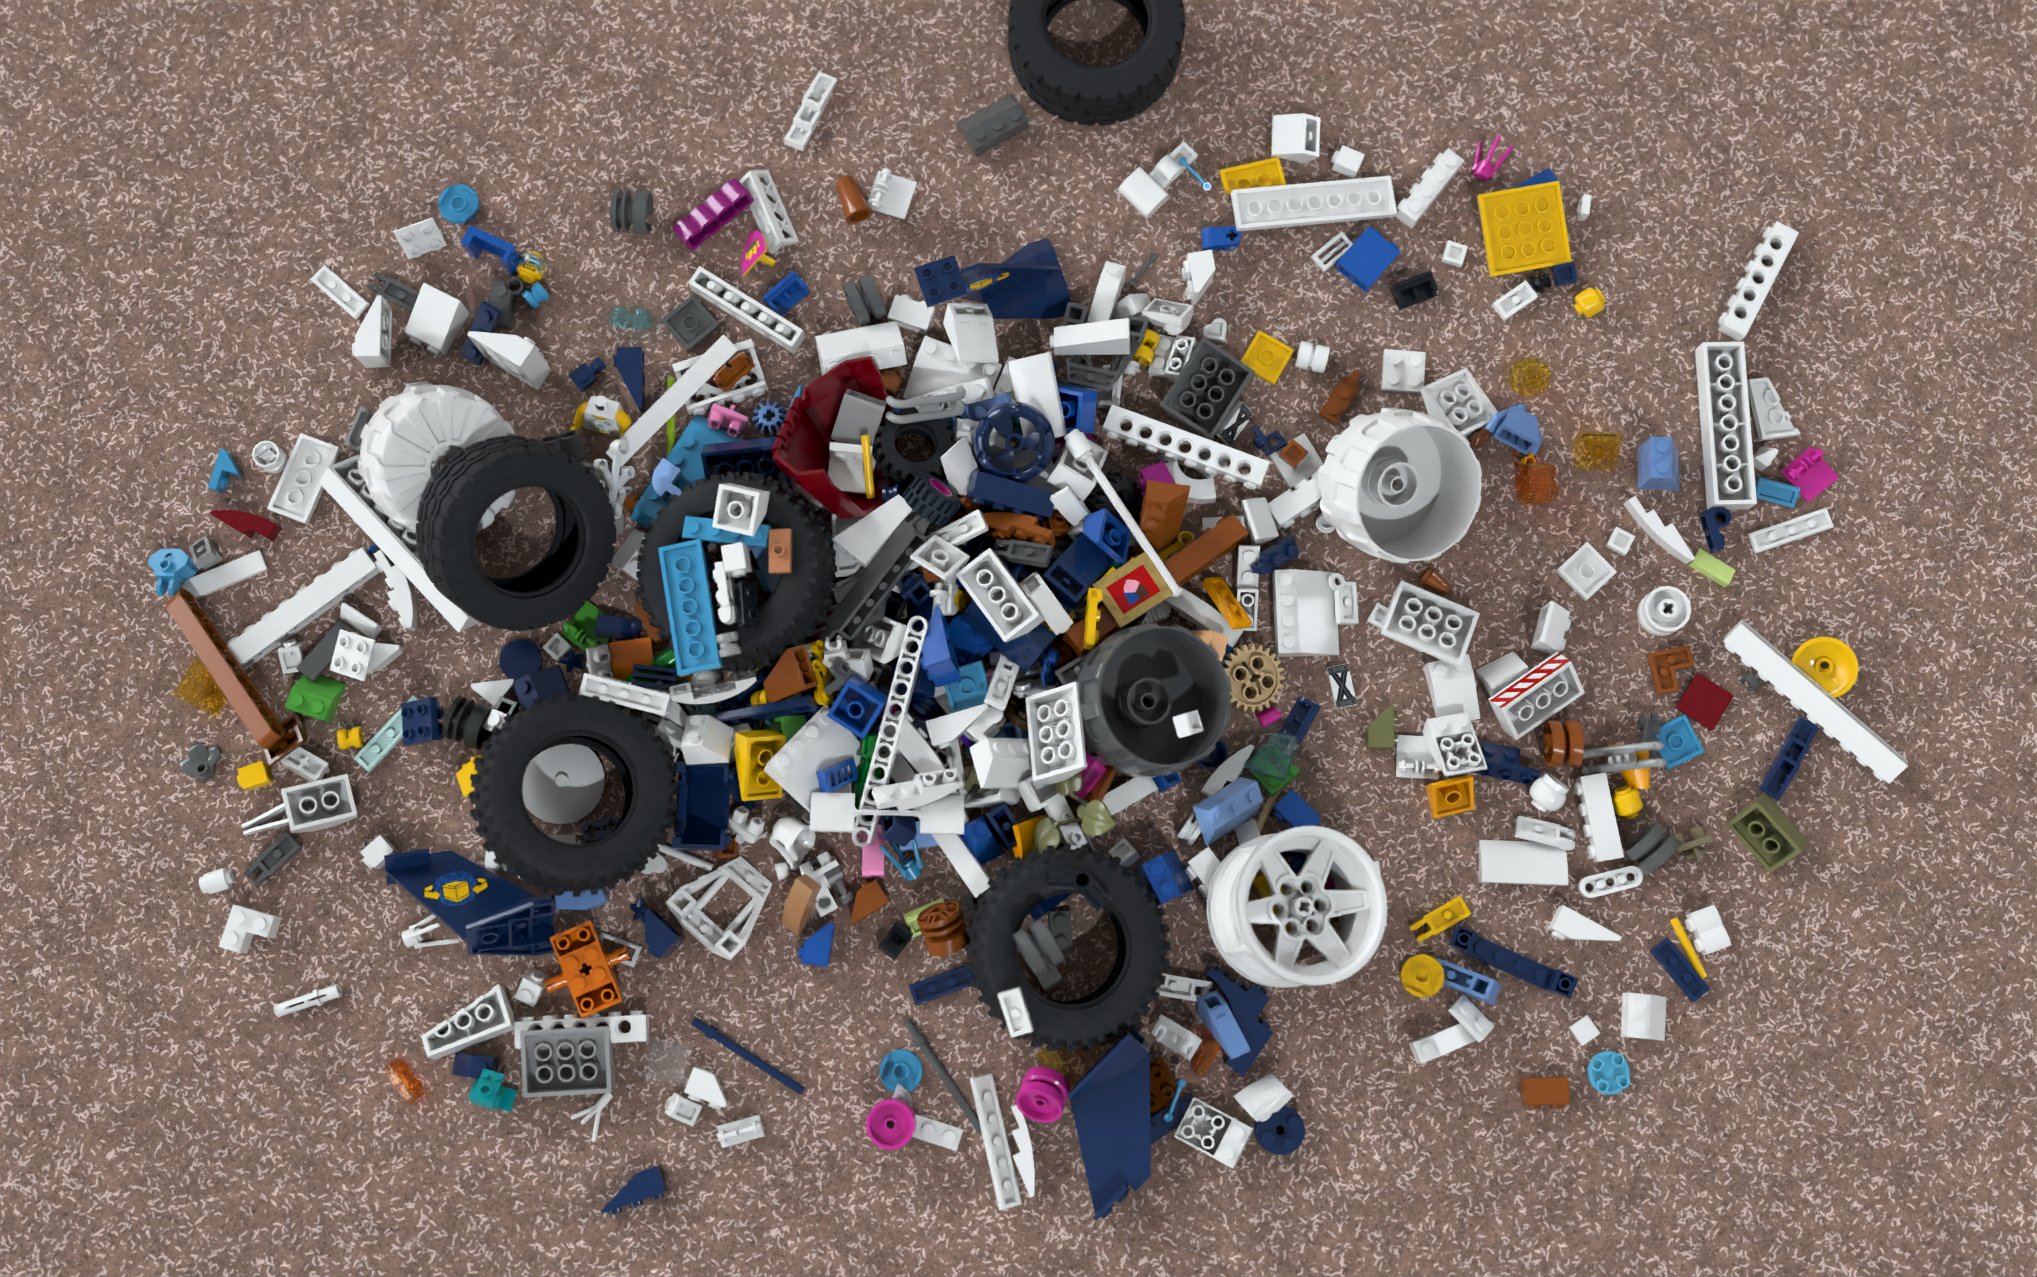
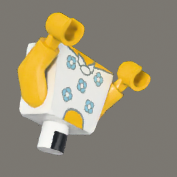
[570,396,631,437]

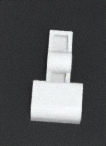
[1118,141,1198,219]
[1018,775,1088,850]

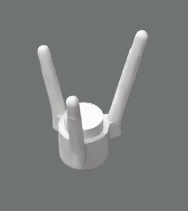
[402,914,459,949]

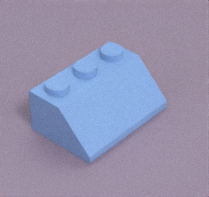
[1193,777,1263,845]

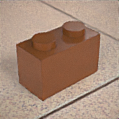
[1520,1076,1570,1109]

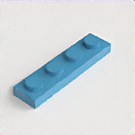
[682,516,771,548]

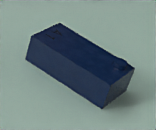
[961,600,1056,673]

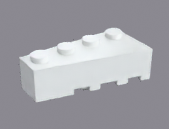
[421,984,516,1060]

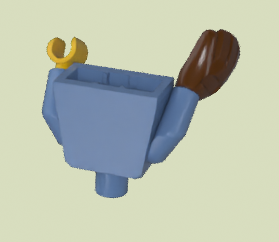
[1467,404,1543,469]

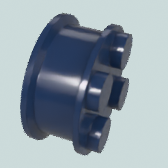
[1254,1106,1305,1155]

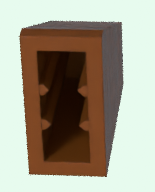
[763,644,819,703]

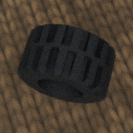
[1086,475,1143,528]

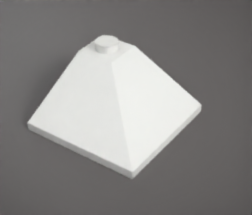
[1420,368,1498,439]

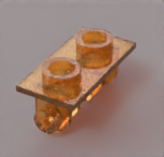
[385,1059,426,1105]

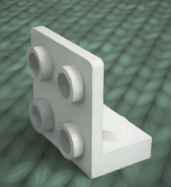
[828,442,873,494]

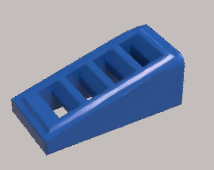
[816,758,859,793]

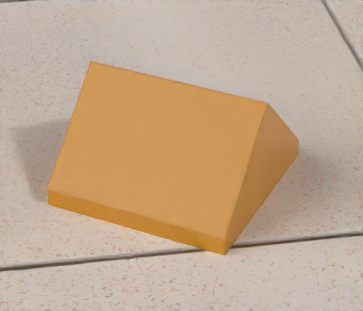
[1425,774,1475,819]

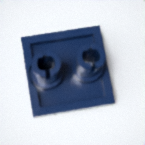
[401,697,444,746]

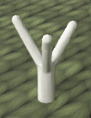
[570,1093,613,1142]

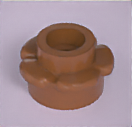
[623,493,640,513]

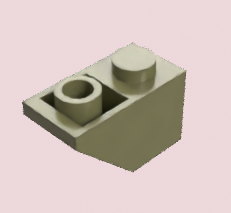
[1366,705,1398,750]

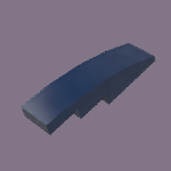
[1759,717,1819,801]

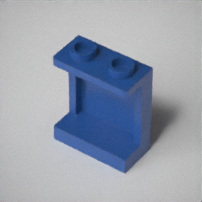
[461,225,521,276]
[1335,226,1401,293]

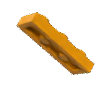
[1202,577,1252,630]

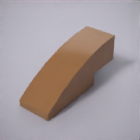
[782,874,822,936]

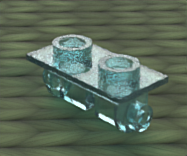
[608,307,653,330]

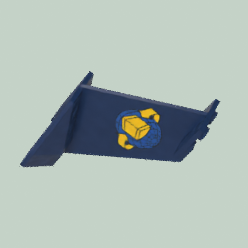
[914,238,1071,319]
[384,849,556,956]

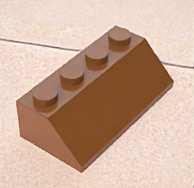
[1134,480,1190,554]

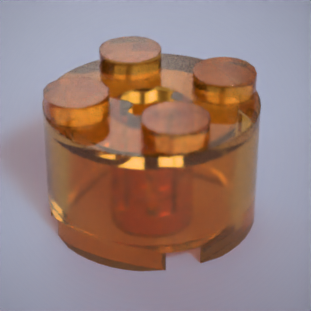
[1515,462,1558,506]

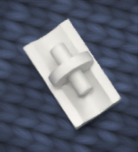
[930,579,958,616]
[585,644,613,678]
[728,806,768,844]

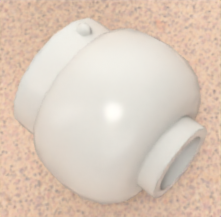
[1530,773,1569,812]

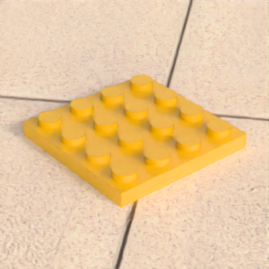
[1477,181,1572,277]

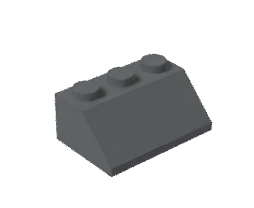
[956,95,1029,157]

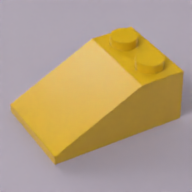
[734,729,786,801]

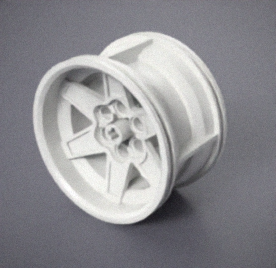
[1207,826,1387,988]

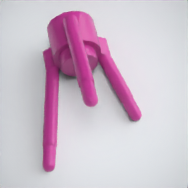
[1471,134,1513,181]

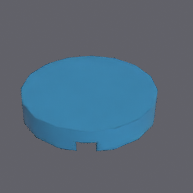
[438,184,480,224]
[879,1049,923,1092]

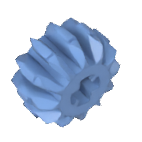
[752,400,787,436]

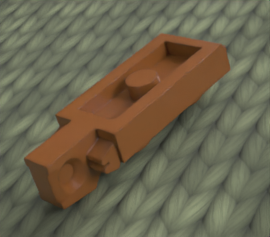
[1318,369,1361,425]

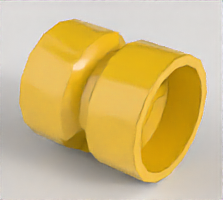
[1132,329,1161,365]

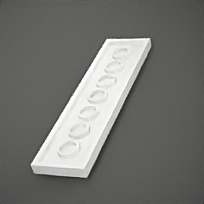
[1231,176,1397,231]

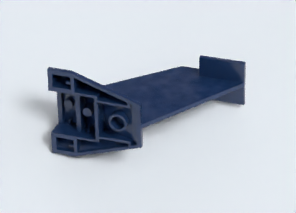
[1067,1027,1151,1221]

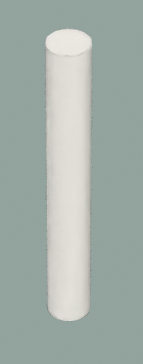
[657,844,714,872]

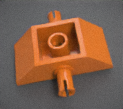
[544,920,631,1019]

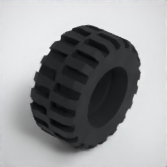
[873,407,956,489]

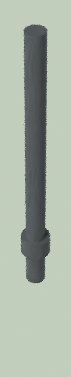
[904,1019,981,1133]

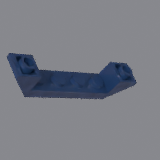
[1449,924,1579,999]

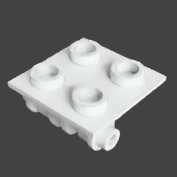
[867,168,917,220]
[393,217,447,259]
[330,629,375,681]
[1396,735,1441,780]

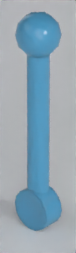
[1179,157,1211,190]
[1164,1079,1186,1122]

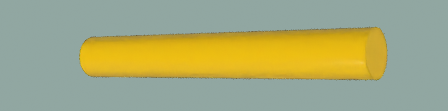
[861,435,875,499]
[1670,917,1708,979]

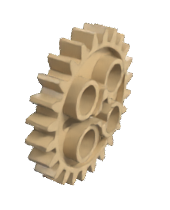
[1222,644,1285,712]

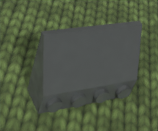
[1159,337,1255,440]

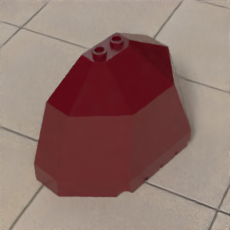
[771,356,898,519]

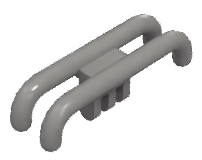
[885,386,966,424]
[1582,741,1667,775]

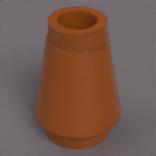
[1418,567,1451,596]

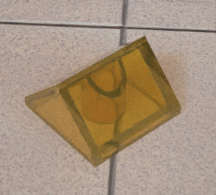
[1574,431,1623,471]

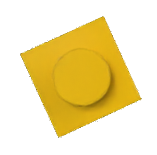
[237,761,274,791]

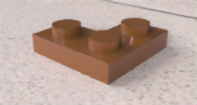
[1646,645,1695,696]

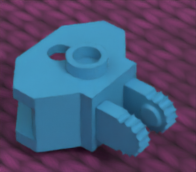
[148,549,198,596]

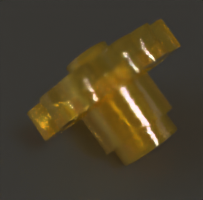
[1508,358,1551,396]

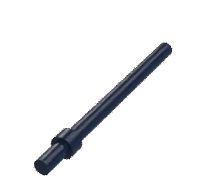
[691,1017,805,1095]

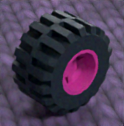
[903,472,961,526]

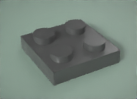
[661,295,720,353]

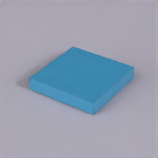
[944,660,989,713]
[1652,714,1705,771]

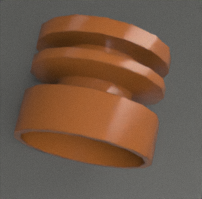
[916,901,970,956]

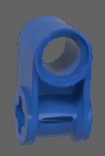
[1201,226,1241,251]

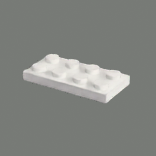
[267,433,341,525]

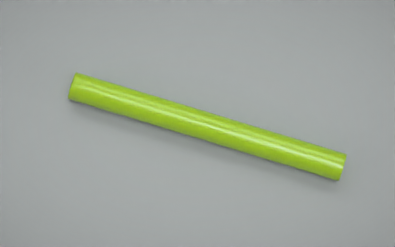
[667,378,675,457]

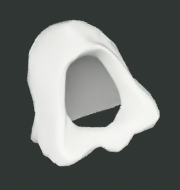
[769,816,816,870]

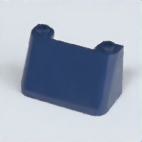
[672,761,735,851]

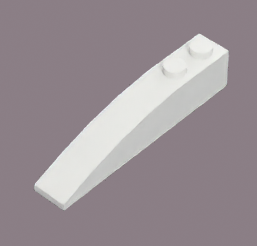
[879,710,970,825]

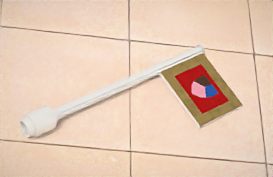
[1064,429,1183,628]

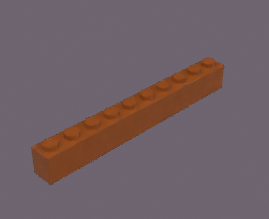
[1064,514,1249,658]

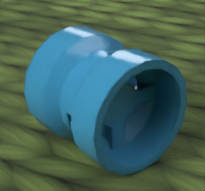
[521,282,550,310]

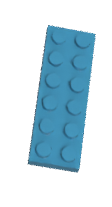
[658,539,723,676]

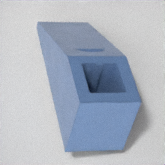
[555,888,609,911]
[1197,990,1250,1060]

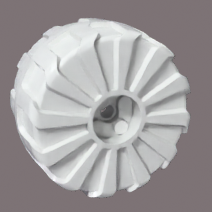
[358,384,516,532]
[1317,408,1482,564]

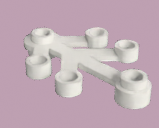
[593,439,635,520]

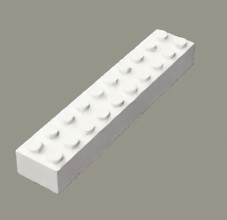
[320,454,479,633]

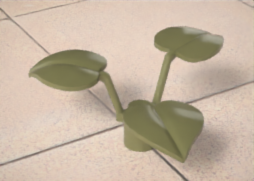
[1033,771,1117,854]

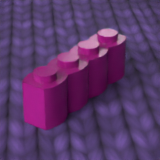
[673,178,754,251]

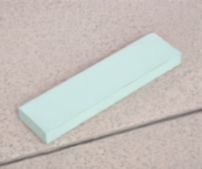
[354,695,418,773]

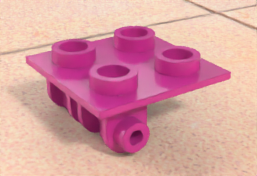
[1780,446,1839,503]

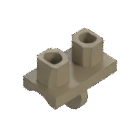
[1672,825,1713,864]

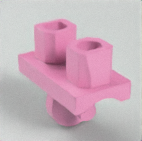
[707,403,749,438]

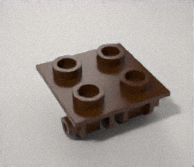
[1150,1057,1184,1114]

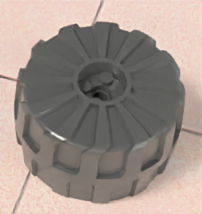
[1072,623,1232,777]

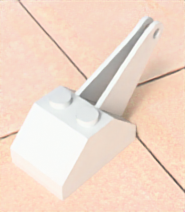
[241,774,357,836]

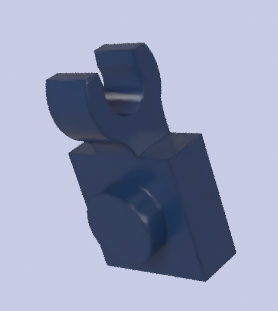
[568,357,606,392]

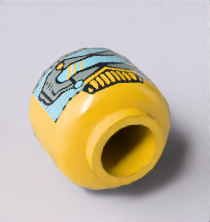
[516,251,547,283]

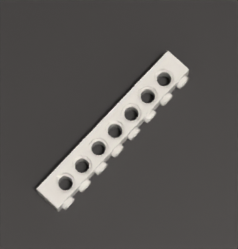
[1103,404,1270,490]

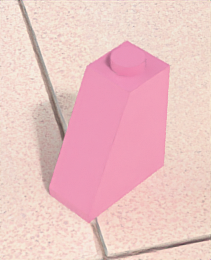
[862,821,886,878]

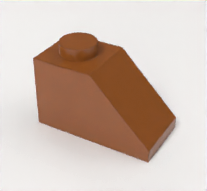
[850,879,890,925]

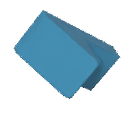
[208,448,244,494]

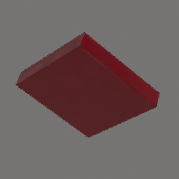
[1675,673,1734,731]

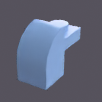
[652,458,682,501]

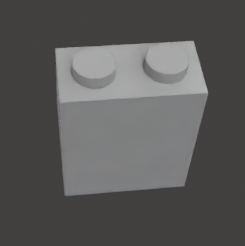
[830,388,887,446]

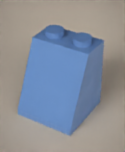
[1637,437,1680,491]

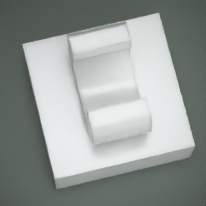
[824,635,847,662]

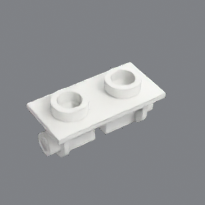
[717,1115,765,1148]

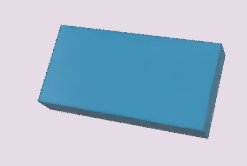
[1755,477,1801,508]

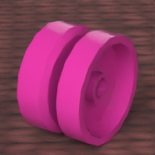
[1016,1067,1070,1123]
[866,1098,917,1150]

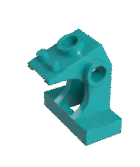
[468,1068,518,1112]

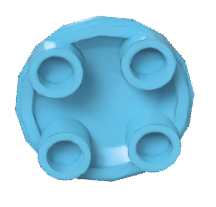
[1587,1051,1630,1095]

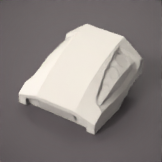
[1233,1073,1293,1122]

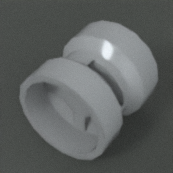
[716,632,742,658]

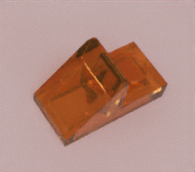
[1193,1039,1222,1078]

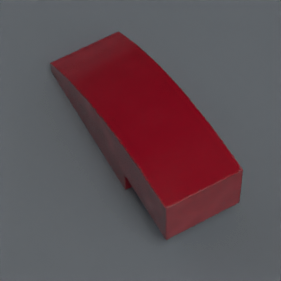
[210,510,282,542]

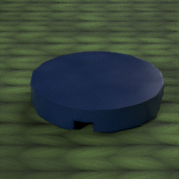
[499,640,542,680]

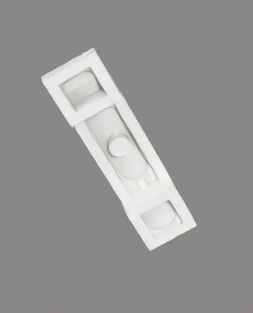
[669,670,757,704]

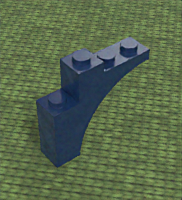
[1205,966,1273,1076]

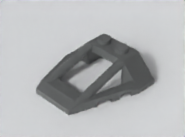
[1063,302,1149,392]

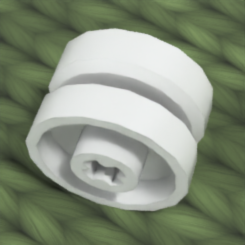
[1637,586,1691,636]

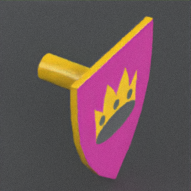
[741,230,776,277]

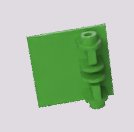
[561,601,610,652]

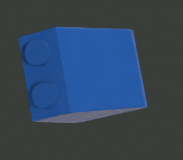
[1137,850,1194,907]

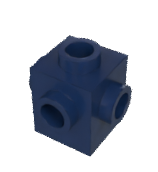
[896,570,931,607]

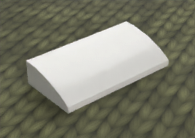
[1008,352,1067,438]
[1479,840,1568,886]

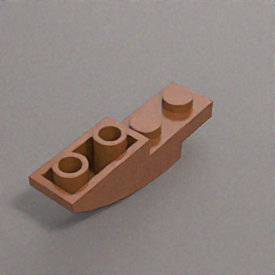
[980,512,1056,547]

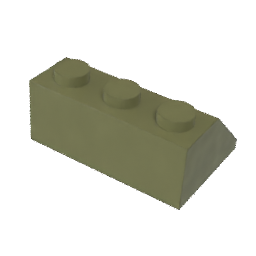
[1726,792,1809,873]

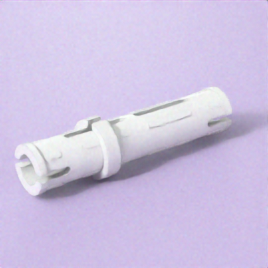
[274,984,342,1018]

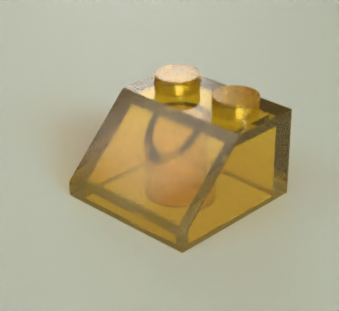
[173,658,228,718]

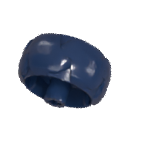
[974,402,1055,483]

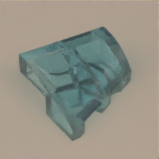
[1244,732,1298,782]

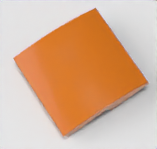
[608,637,658,681]

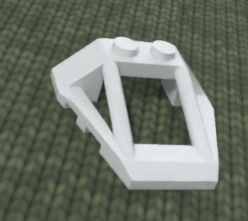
[666,856,772,960]

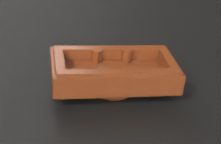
[768,529,792,574]

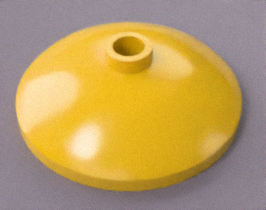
[1792,636,1858,698]

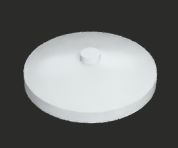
[522,744,605,824]

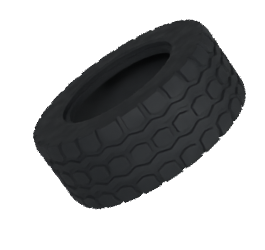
[1008,0,1185,126]
[415,436,616,631]

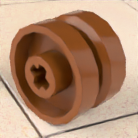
[1543,720,1584,767]

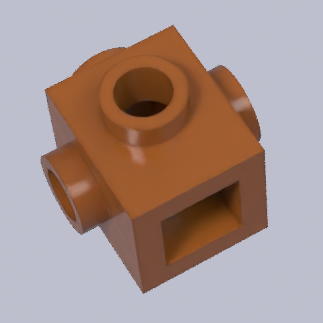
[1040,510,1069,542]

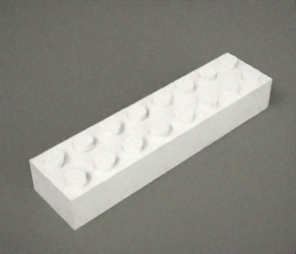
[1695,342,1757,510]

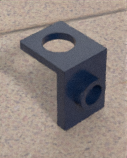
[1252,425,1288,457]

